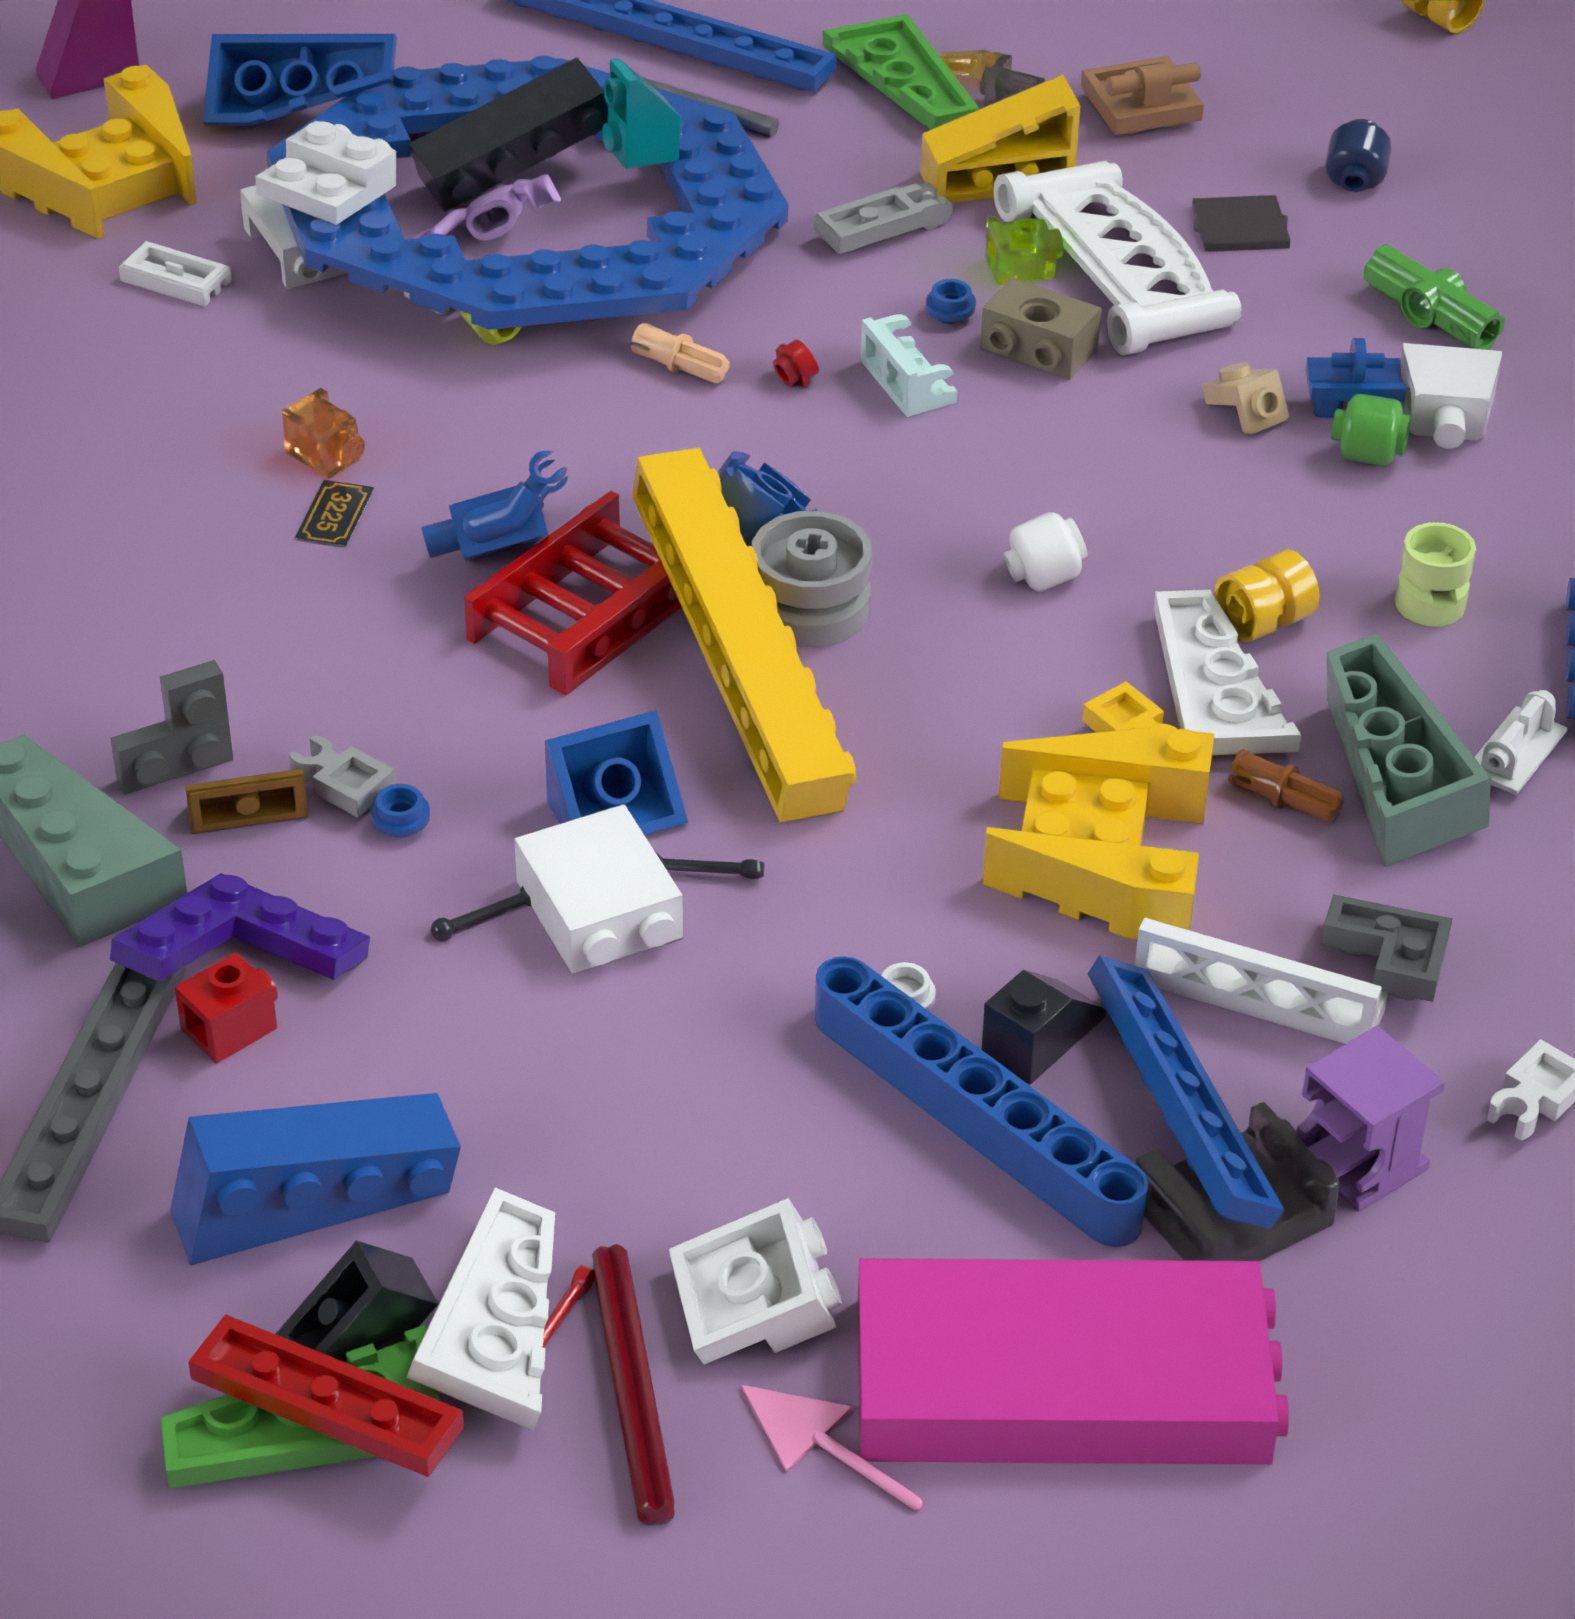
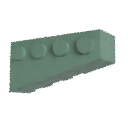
[1327,633,1491,867]
[0,735,187,947]

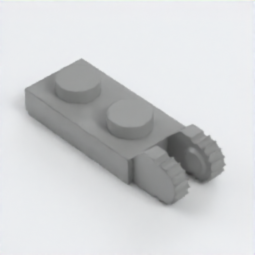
[814,181,954,254]

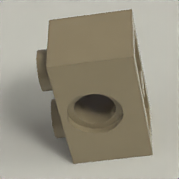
[980,277,1101,380]

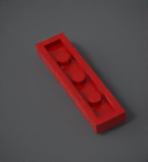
[188,1314,464,1478]

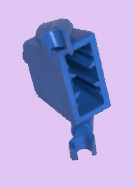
[421,451,568,561]

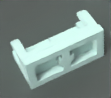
[861,314,958,417]

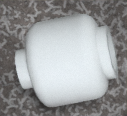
[1003,512,1088,592]

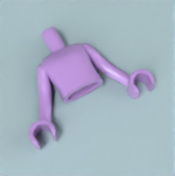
[412,174,561,241]

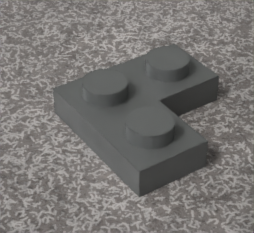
[110,660,234,795]
[1321,894,1453,1002]

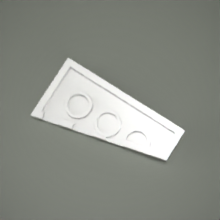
[1154,590,1301,756]
[407,1188,555,1431]

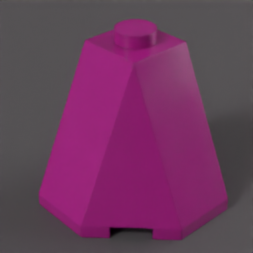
[36,0,139,99]

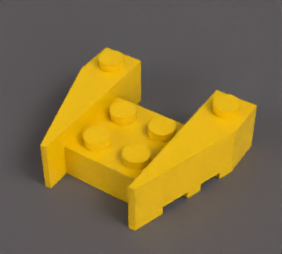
[0,64,197,239]
[983,727,1215,940]

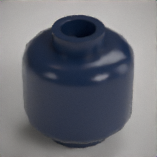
[1325,119,1391,192]

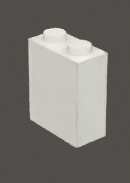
[514,804,683,974]

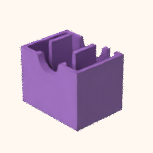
[1293,1025,1445,1212]

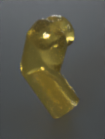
[940,50,1010,84]

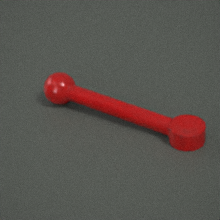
[543,1265,595,1348]

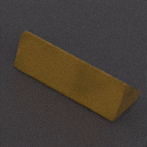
[185,768,308,834]

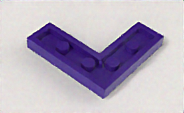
[110,873,370,982]

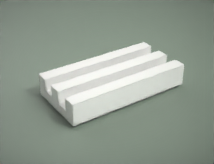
[119,241,232,307]

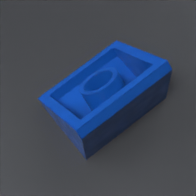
[545,710,688,835]

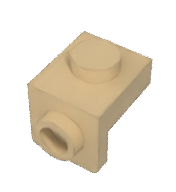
[1201,362,1289,434]

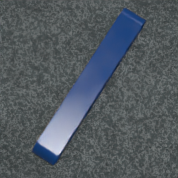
[815,956,1148,1247]

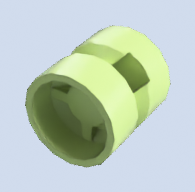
[1395,522,1476,627]

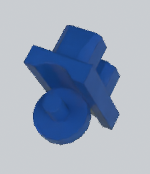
[1305,338,1406,418]

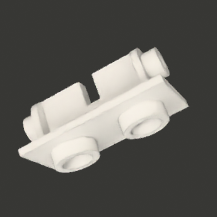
[1475,690,1568,795]

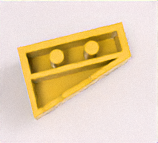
[921,75,1080,204]

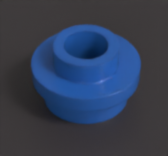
[926,279,976,324]
[371,784,430,837]

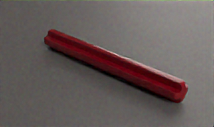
[592,1244,675,1526]

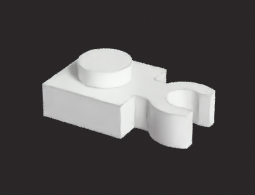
[1487,1039,1575,1140]

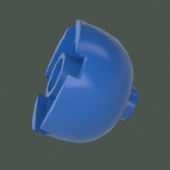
[718,451,818,546]

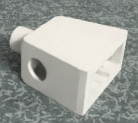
[1400,343,1502,449]

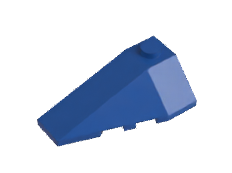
[203,33,397,126]

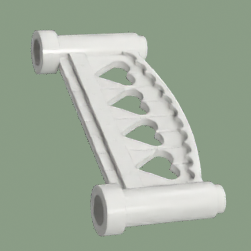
[994,161,1241,356]

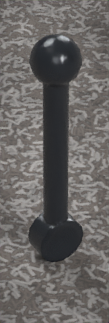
[656,853,765,879]
[430,886,531,941]

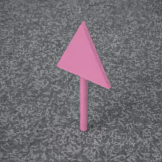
[741,1385,923,1510]

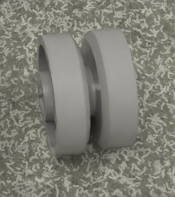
[752,511,872,647]

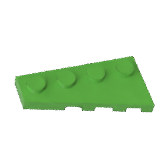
[822,14,979,130]
[161,1324,440,1489]

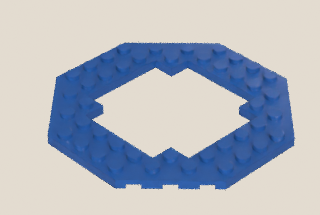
[267,56,789,330]

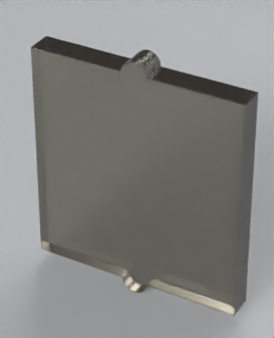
[1192,195,1291,252]

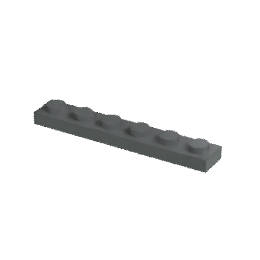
[0,963,186,1243]

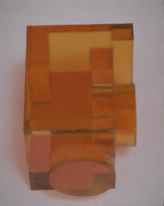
[282,388,365,479]

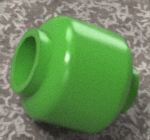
[1331,394,1411,467]

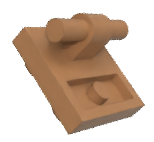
[1081,56,1204,135]

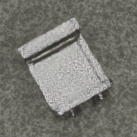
[1135,1101,1340,1261]

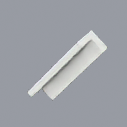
[1135,918,1388,1044]

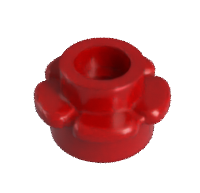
[773,339,819,388]

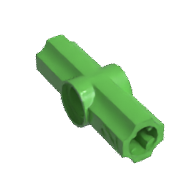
[1363,244,1505,350]

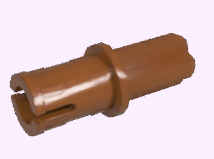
[1228,749,1344,823]

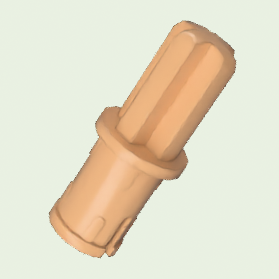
[631,323,730,383]

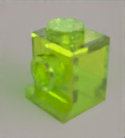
[985,215,1063,286]

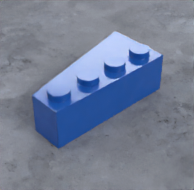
[170,1093,461,1266]

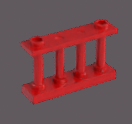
[464,491,682,696]

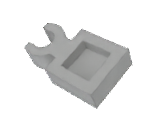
[289,735,396,818]

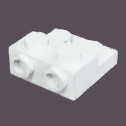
[255,121,396,225]
[668,1198,842,1365]

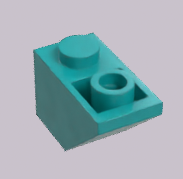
[602,58,681,169]

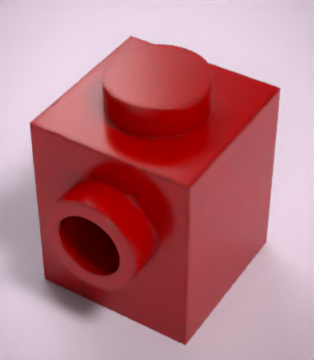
[174,952,278,1064]

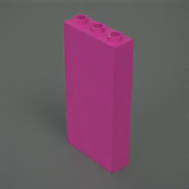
[857,1258,1289,1464]

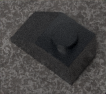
[981,970,1106,1085]
[276,1240,439,1362]

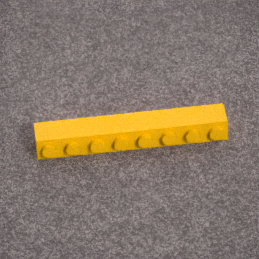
[632,447,856,823]

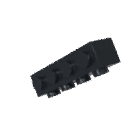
[409,57,608,212]

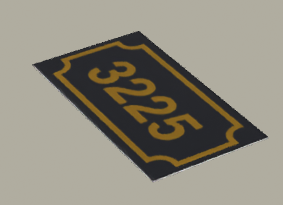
[295,480,375,546]

